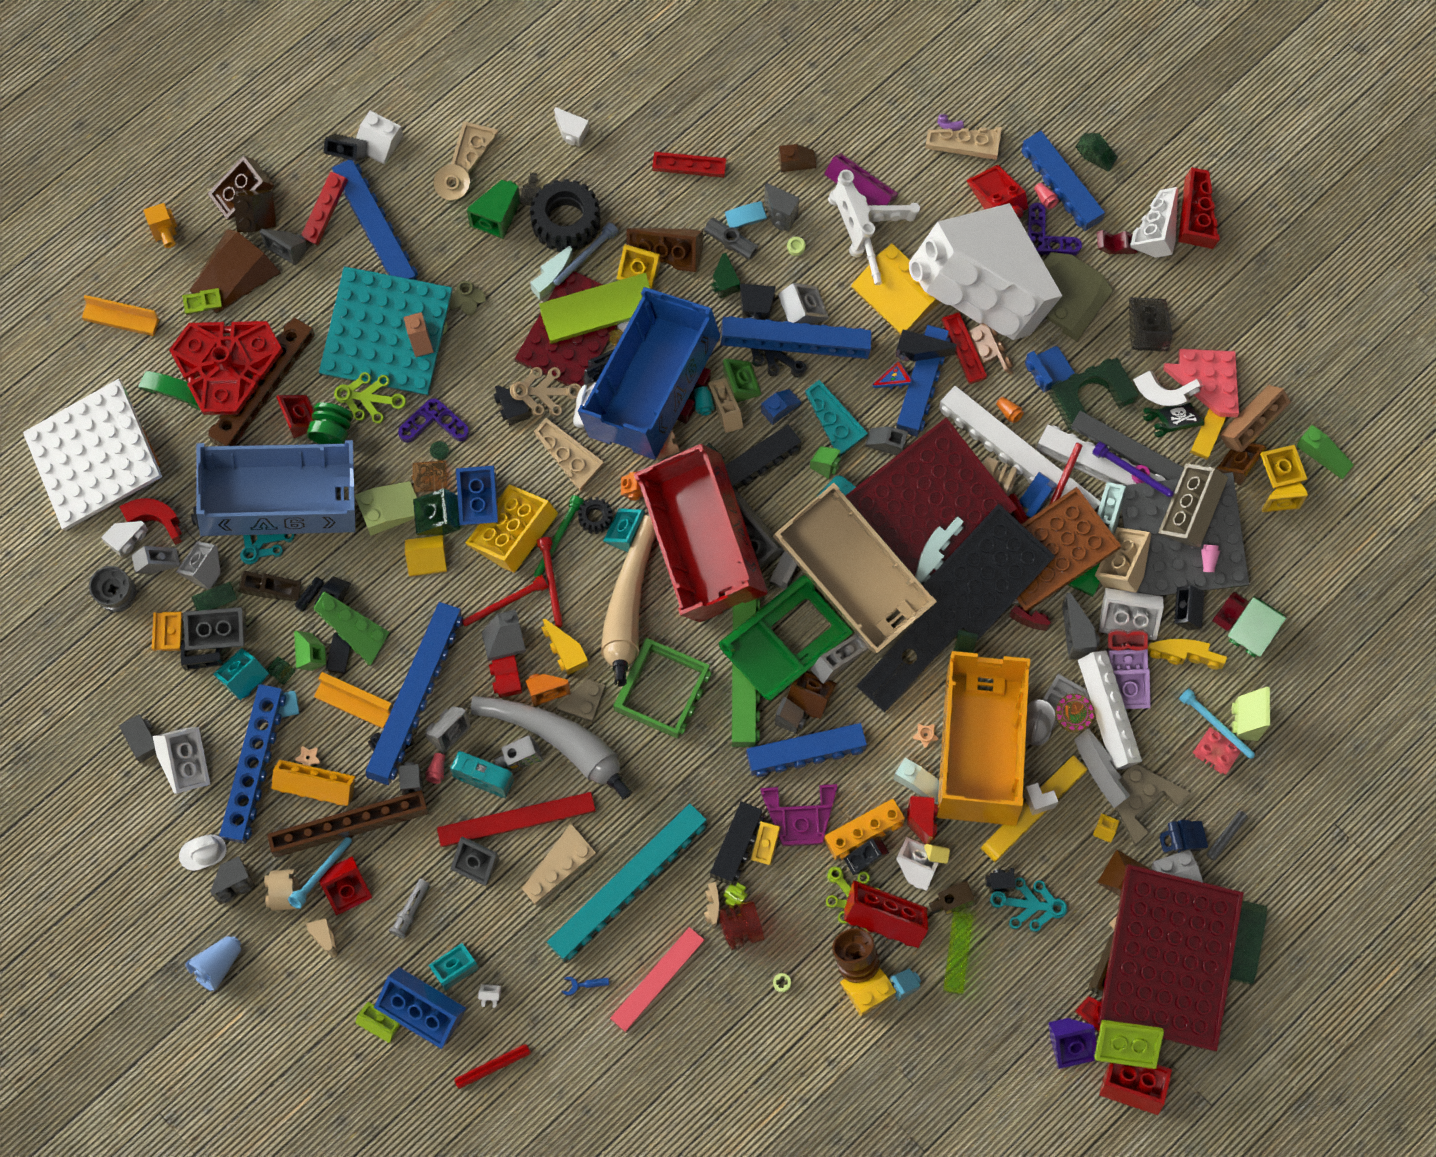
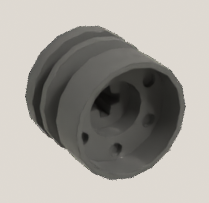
[89,566,137,613]

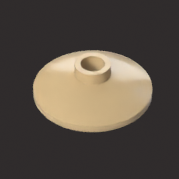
[434,164,470,201]

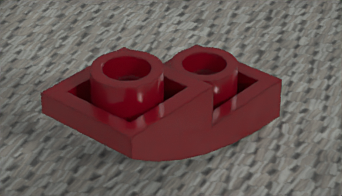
[1009,605,1051,631]

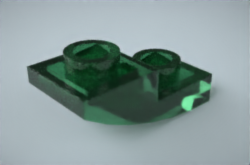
[191,581,237,611]

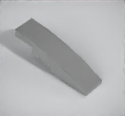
[1074,728,1130,808]

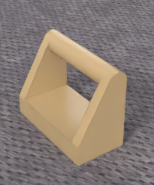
[306,918,338,958]

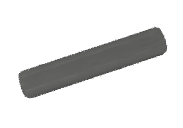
[1206,810,1248,861]

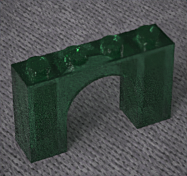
[1049,357,1138,431]

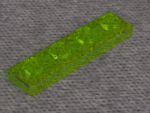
[943,912,973,995]

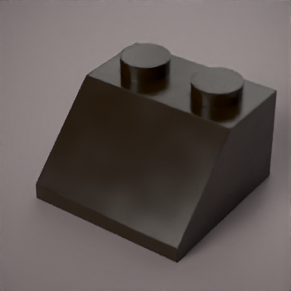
[233,190,276,232]

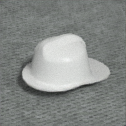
[179,834,226,871]

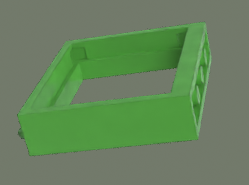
[613,638,712,739]

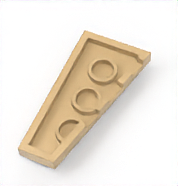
[534,418,604,492]
[522,824,596,905]

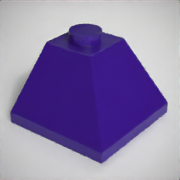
[1048,1018,1096,1069]

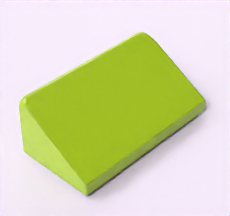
[355,1002,401,1043]

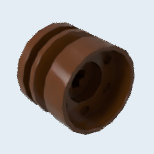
[832,928,880,983]

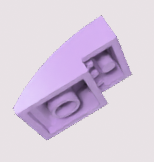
[1106,649,1150,709]

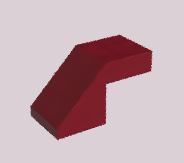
[1097,230,1138,254]
[1212,592,1249,632]

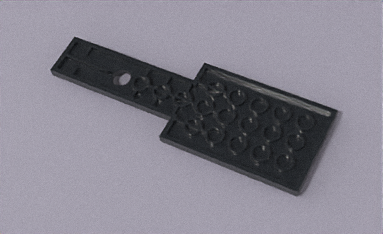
[856,504,1055,713]

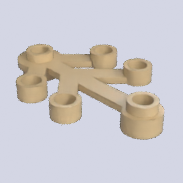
[510,367,581,417]

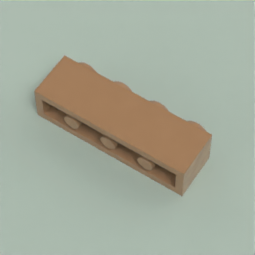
[1219,385,1291,452]

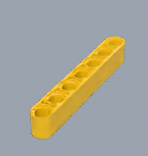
[980,755,1088,862]

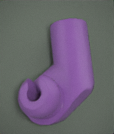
[937,114,964,131]

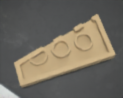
[925,127,1002,160]

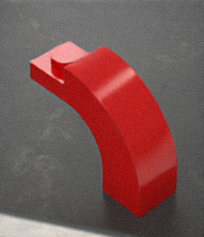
[119,498,182,545]

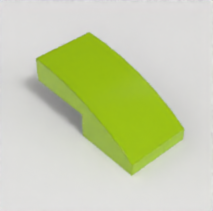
[182,288,222,315]

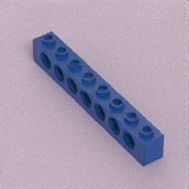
[219,684,286,844]

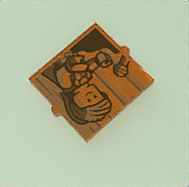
[411,460,448,492]

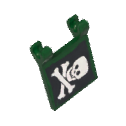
[1143,403,1204,438]

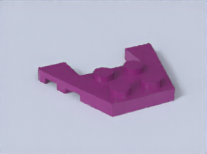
[760,784,837,847]

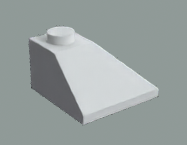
[897,837,939,891]

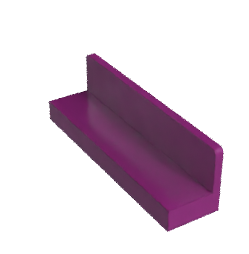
[824,153,899,206]

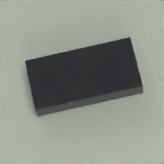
[326,633,351,674]

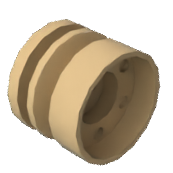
[983,456,1017,496]

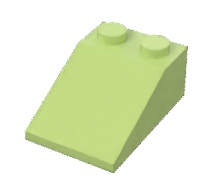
[355,481,424,536]
[1231,687,1270,741]

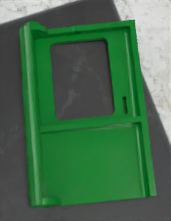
[719,575,853,700]

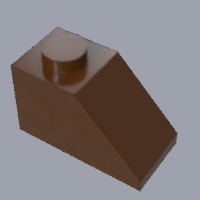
[778,144,817,172]

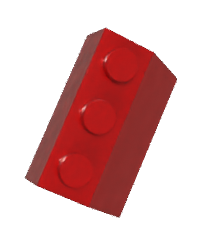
[1099,1062,1172,1115]

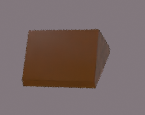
[1217,443,1266,486]

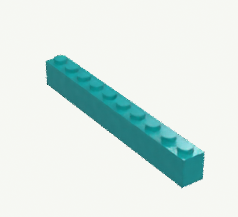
[547,803,707,962]

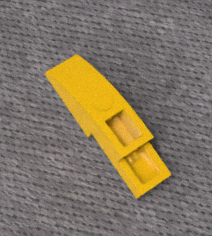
[1147,639,1227,670]

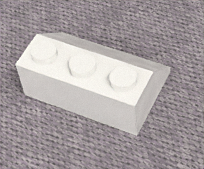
[1099,588,1164,641]

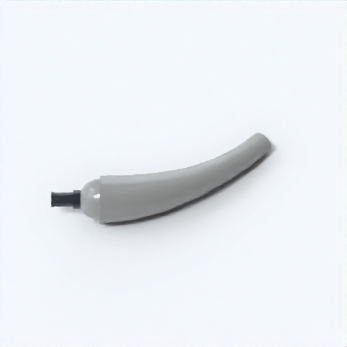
[471,696,632,800]

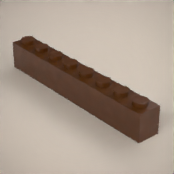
[267,790,429,858]

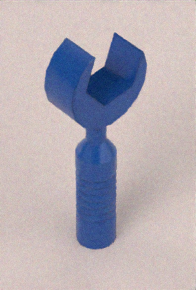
[561,977,609,996]

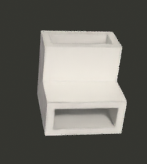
[1023,783,1058,815]

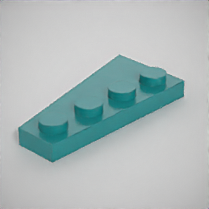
[805,380,868,457]

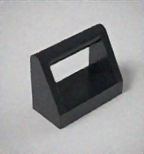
[181,640,223,670]

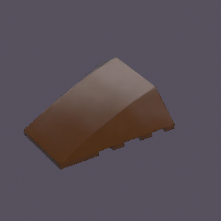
[190,229,281,314]

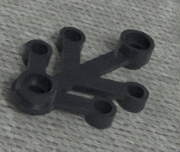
[750,348,806,378]

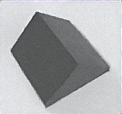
[450,837,500,886]

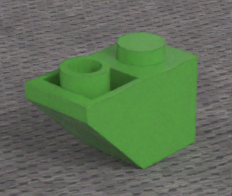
[810,446,841,479]
[294,630,326,671]

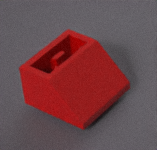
[907,796,938,844]

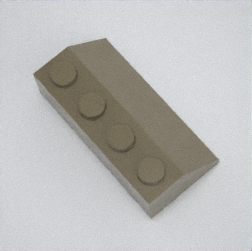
[1158,463,1228,547]

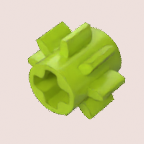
[723,883,748,908]

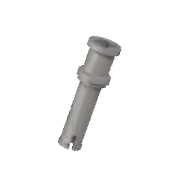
[388,878,430,939]

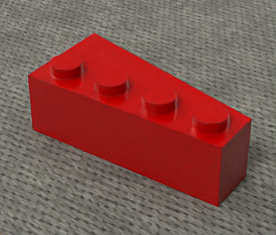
[1178,167,1220,249]

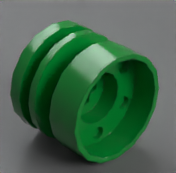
[306,402,353,444]

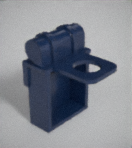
[1160,820,1209,853]

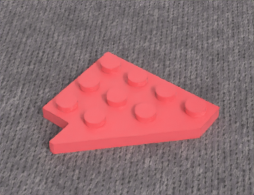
[1163,349,1239,417]

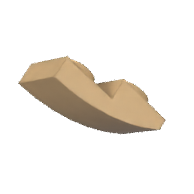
[704,882,719,928]

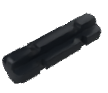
[295,577,324,611]

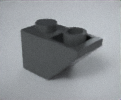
[865,426,908,456]

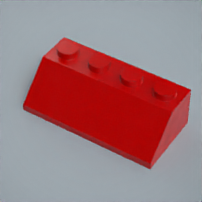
[844,880,928,948]

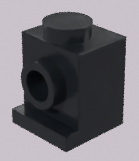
[985,868,1016,893]

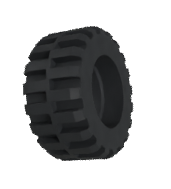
[530,179,601,252]

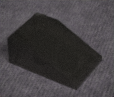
[1129,297,1173,352]

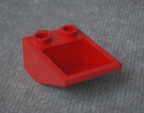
[967,165,1028,219]

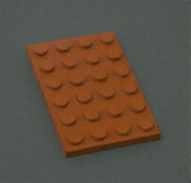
[1016,487,1122,612]

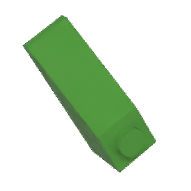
[1296,425,1354,480]

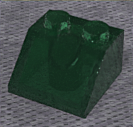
[413,488,461,535]

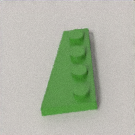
[313,592,389,666]

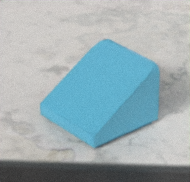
[279,691,299,717]

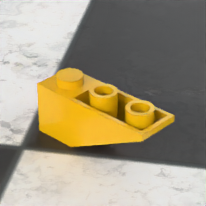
[541,619,589,675]

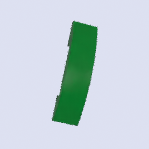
[138,371,200,410]

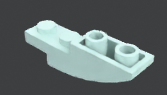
[915,517,964,584]

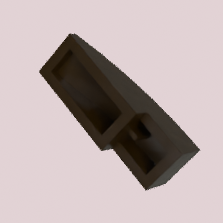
[237,571,301,601]

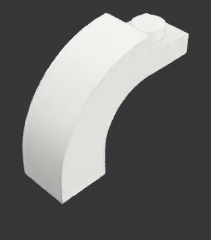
[1133,371,1203,406]

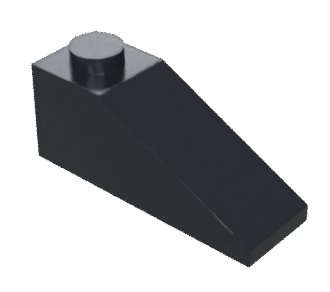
[896,329,957,362]

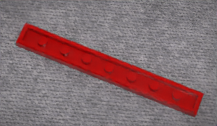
[436,792,596,848]

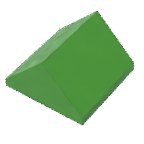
[723,358,762,402]

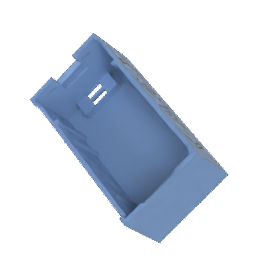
[196,440,355,536]

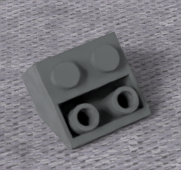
[210,856,255,903]

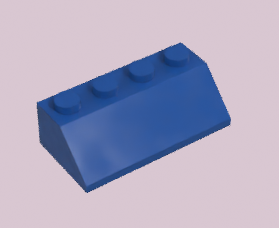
[374,967,466,1049]

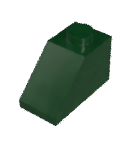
[711,252,741,299]

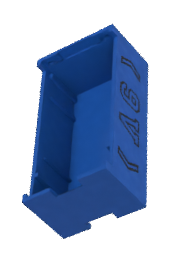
[578,287,720,460]

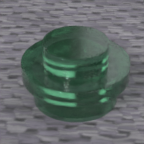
[430,441,449,460]

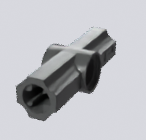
[704,217,758,260]

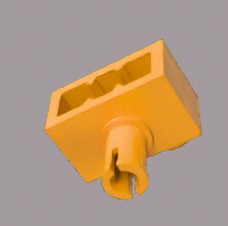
[143,203,178,248]

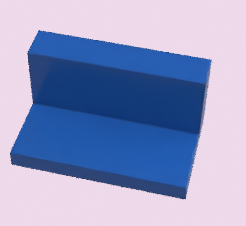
[1019,472,1057,518]

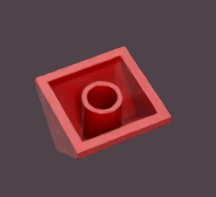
[276,395,314,439]

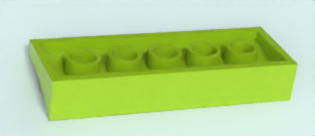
[539,273,650,344]

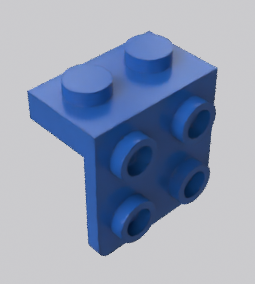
[1025,346,1075,393]

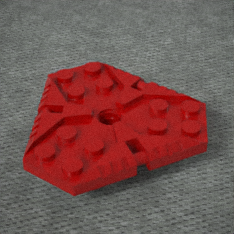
[169,321,283,415]

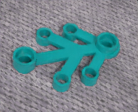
[240,534,295,565]
[990,877,1067,932]

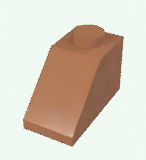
[403,312,434,358]

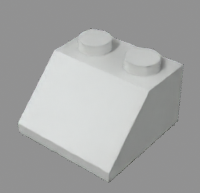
[356,111,403,165]

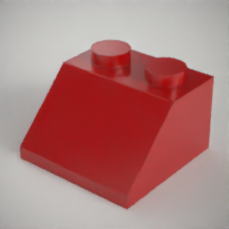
[319,856,372,916]

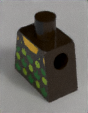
[929,881,977,915]

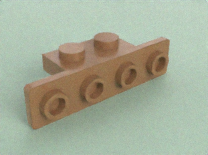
[968,323,1014,374]

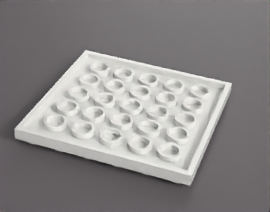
[23,379,162,531]

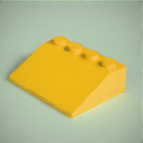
[851,243,941,334]
[465,484,558,573]

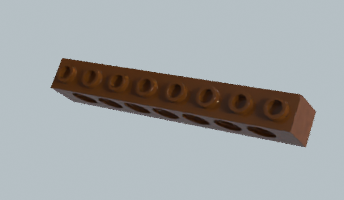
[208,317,315,446]

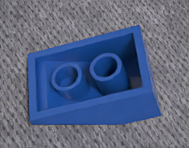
[456,465,498,526]

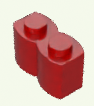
[1108,629,1148,651]
[489,655,523,698]

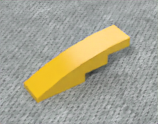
[1190,409,1226,460]

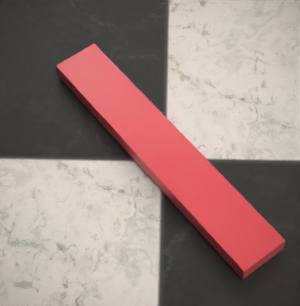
[610,927,704,1033]

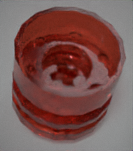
[719,900,764,951]

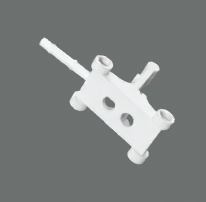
[828,170,920,286]

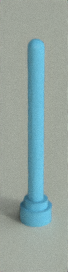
[1179,688,1255,759]
[288,837,352,909]

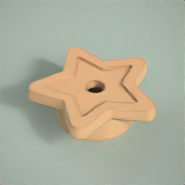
[913,724,938,748]
[295,746,320,766]

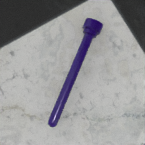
[1092,441,1174,497]

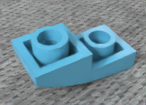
[725,201,767,229]

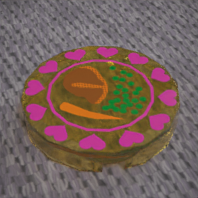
[1055,694,1094,733]

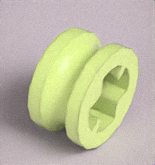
[773,973,791,992]

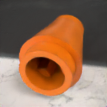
[996,397,1024,423]

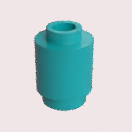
[693,386,715,416]

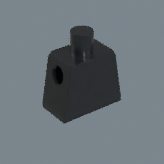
[740,284,776,320]

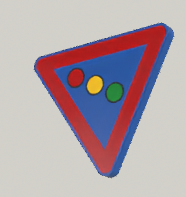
[872,361,912,389]

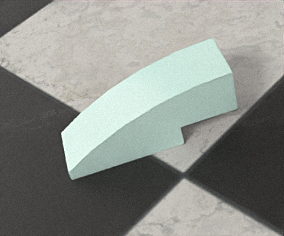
[530,246,573,300]

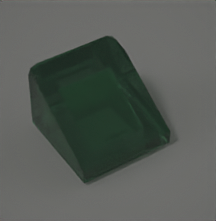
[266,657,295,685]

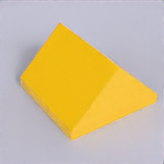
[616,244,660,289]
[405,535,447,577]

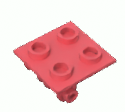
[1193,727,1241,775]

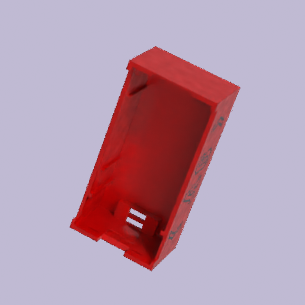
[634,444,768,623]

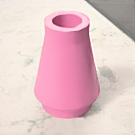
[1201,545,1220,572]

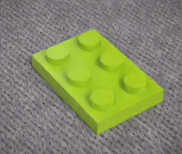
[1094,1020,1164,1069]

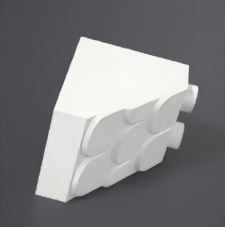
[909,203,1062,340]

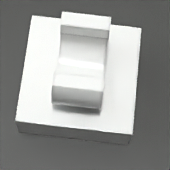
[478,984,501,1008]

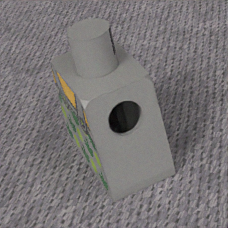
[494,735,543,771]

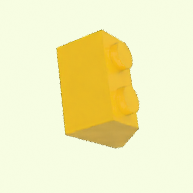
[839,968,896,1017]

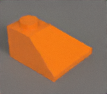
[525,674,571,707]

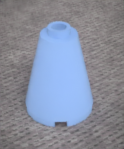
[185,936,241,992]

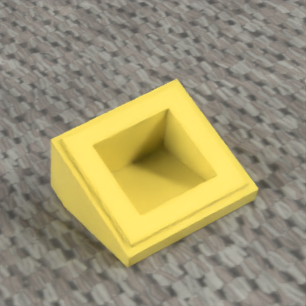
[924,844,950,864]

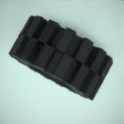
[578,497,613,534]

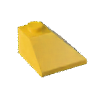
[1260,445,1308,488]
[1262,482,1308,513]

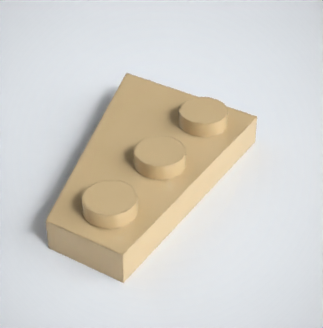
[451,121,498,175]

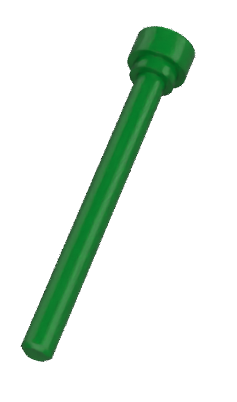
[533,495,584,577]

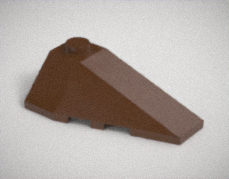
[626,228,703,272]

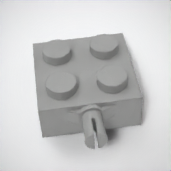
[1043,674,1090,730]

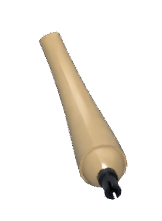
[601,515,656,687]

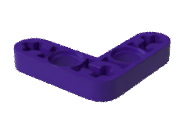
[1028,203,1082,256]
[398,398,469,443]

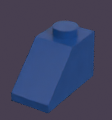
[761,389,802,425]

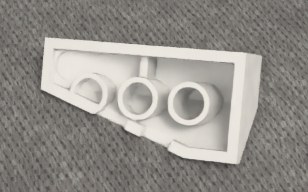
[1130,187,1178,258]

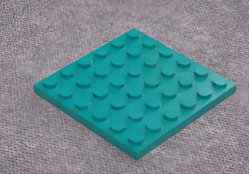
[319,266,453,396]

